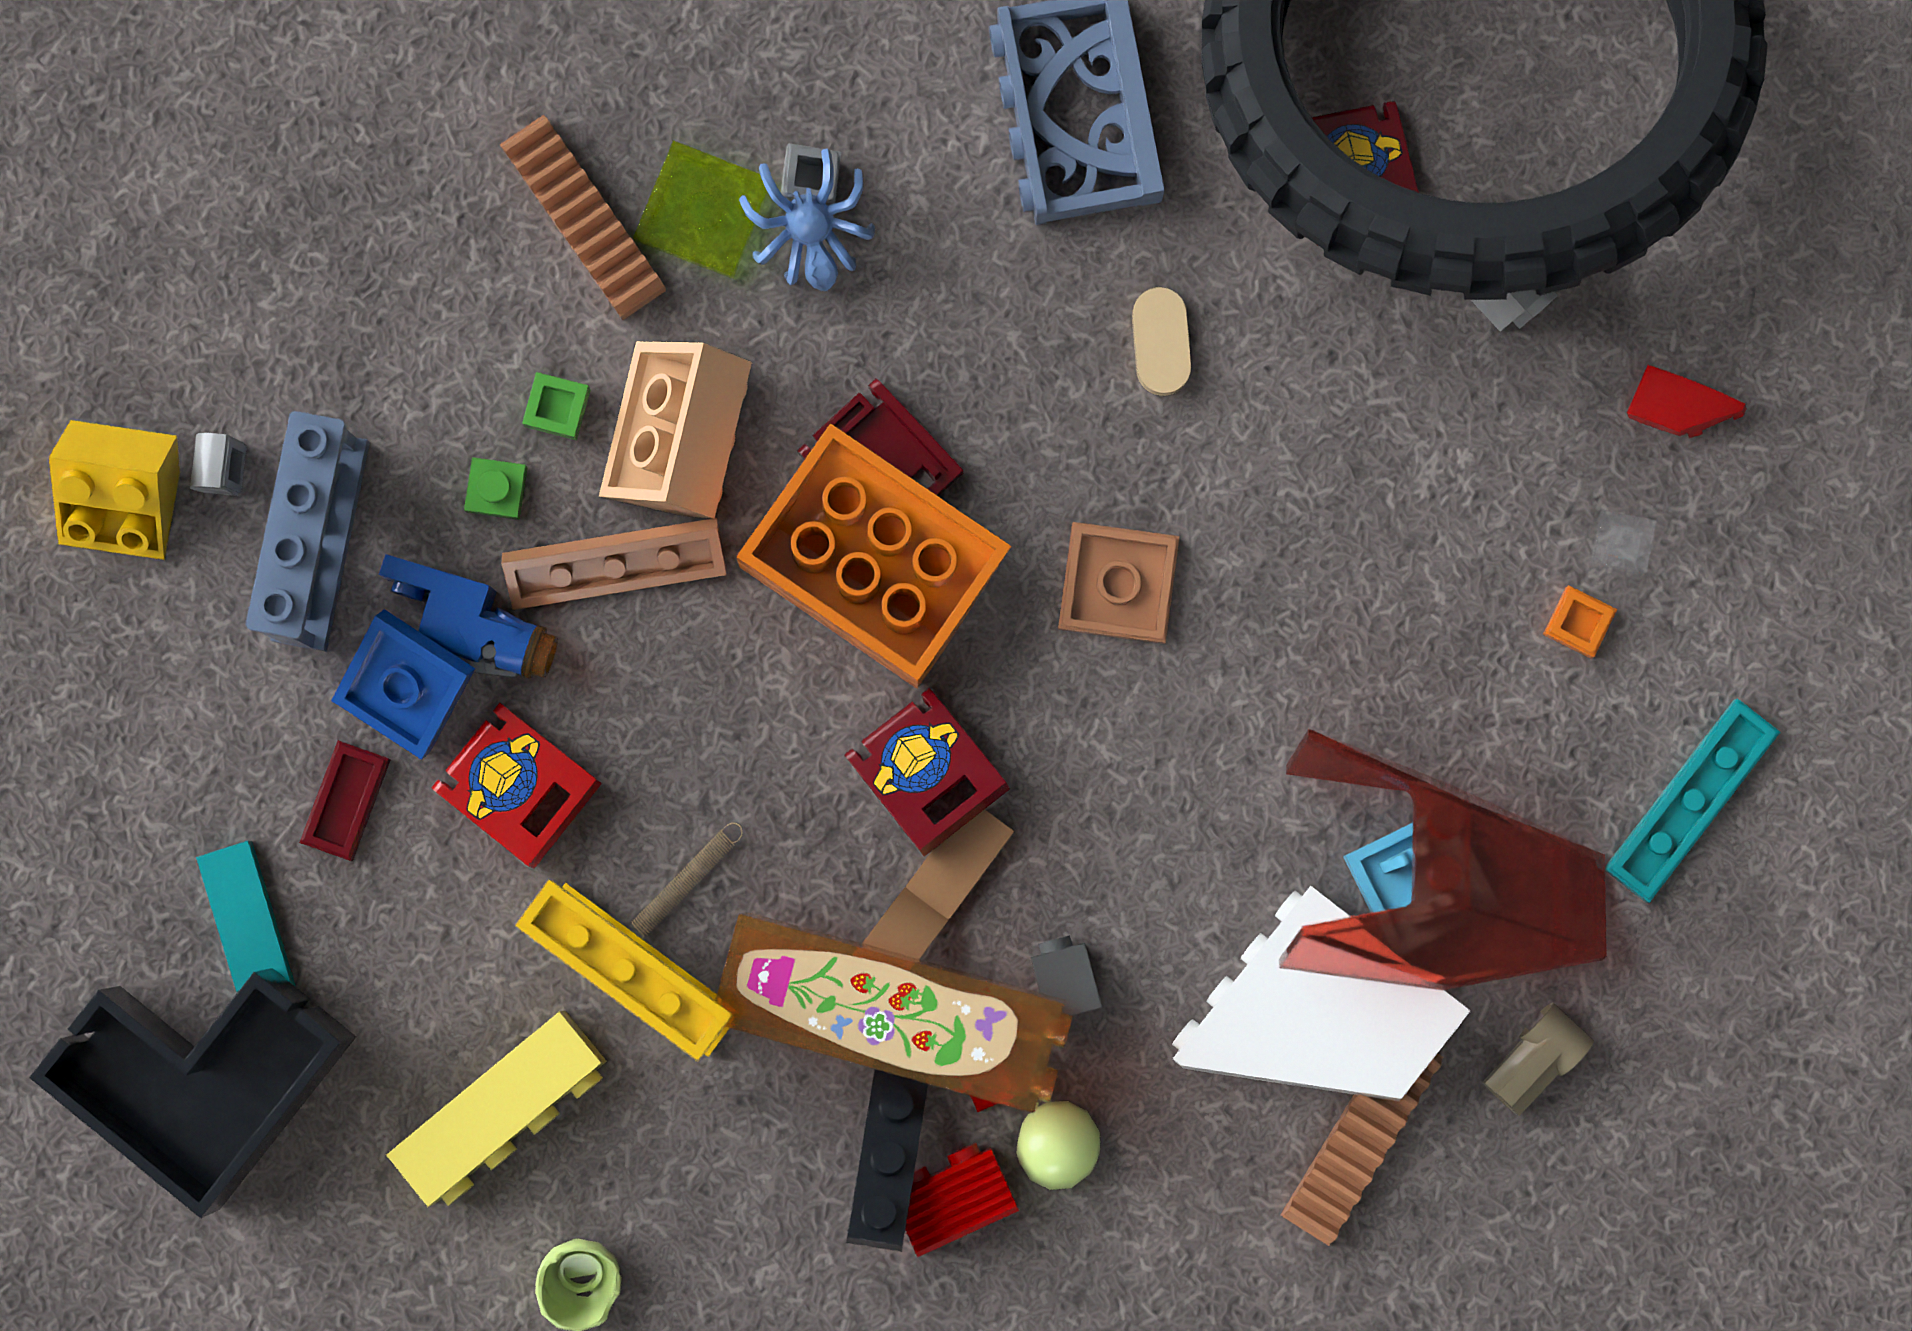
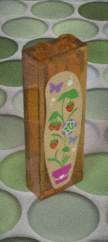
[715,912,1073,1113]

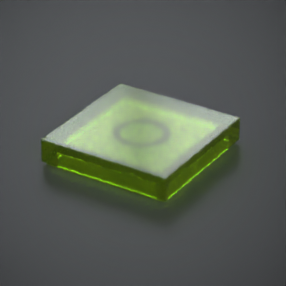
[633,140,768,279]

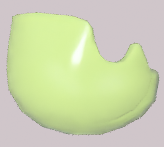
[1016,1101,1100,1190]
[536,1239,622,1331]

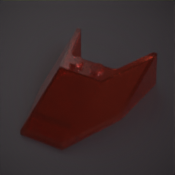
[1279,729,1607,990]

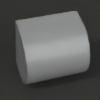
[781,143,841,206]
[190,433,247,496]

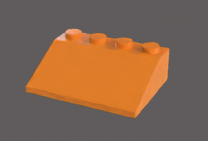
[736,423,1011,689]

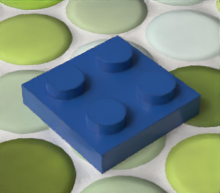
[331,609,475,760]

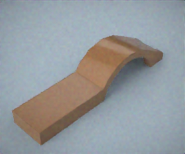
[853,809,1014,972]

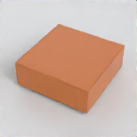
[1543,585,1618,659]

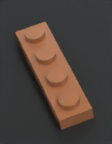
[501,518,727,610]

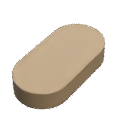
[1132,287,1191,396]

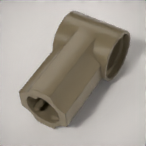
[1482,1002,1594,1116]

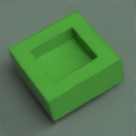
[522,372,591,441]
[464,457,528,520]

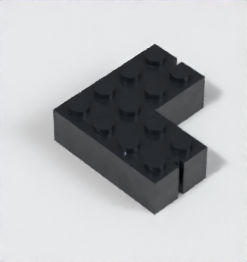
[29,968,357,1219]

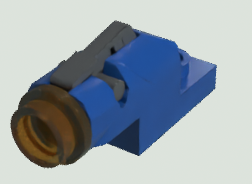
[379,554,558,679]

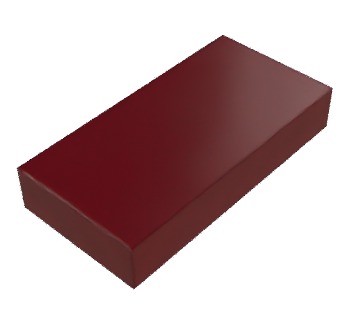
[299,740,391,861]

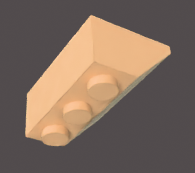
[599,342,752,519]

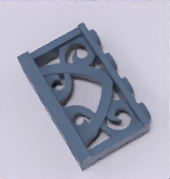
[989,0,1165,225]
[246,411,370,652]

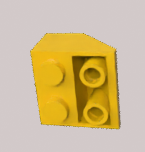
[49,420,180,560]

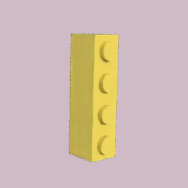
[386,1011,607,1207]

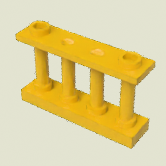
[515,880,742,1061]

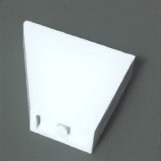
[1172,886,1470,1101]

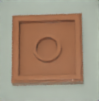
[1058,522,1180,644]

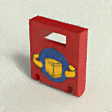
[431,702,602,869]

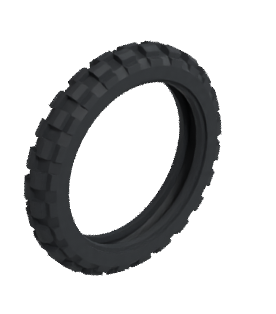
[1201,0,1768,300]

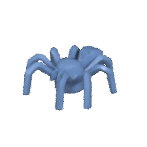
[739,148,875,291]

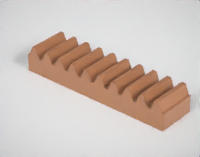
[500,115,667,321]
[1281,1053,1444,1246]

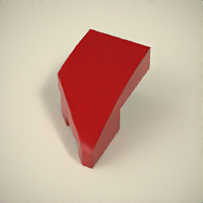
[1627,365,1747,439]

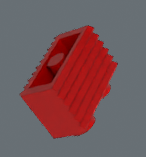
[905,1142,1019,1258]

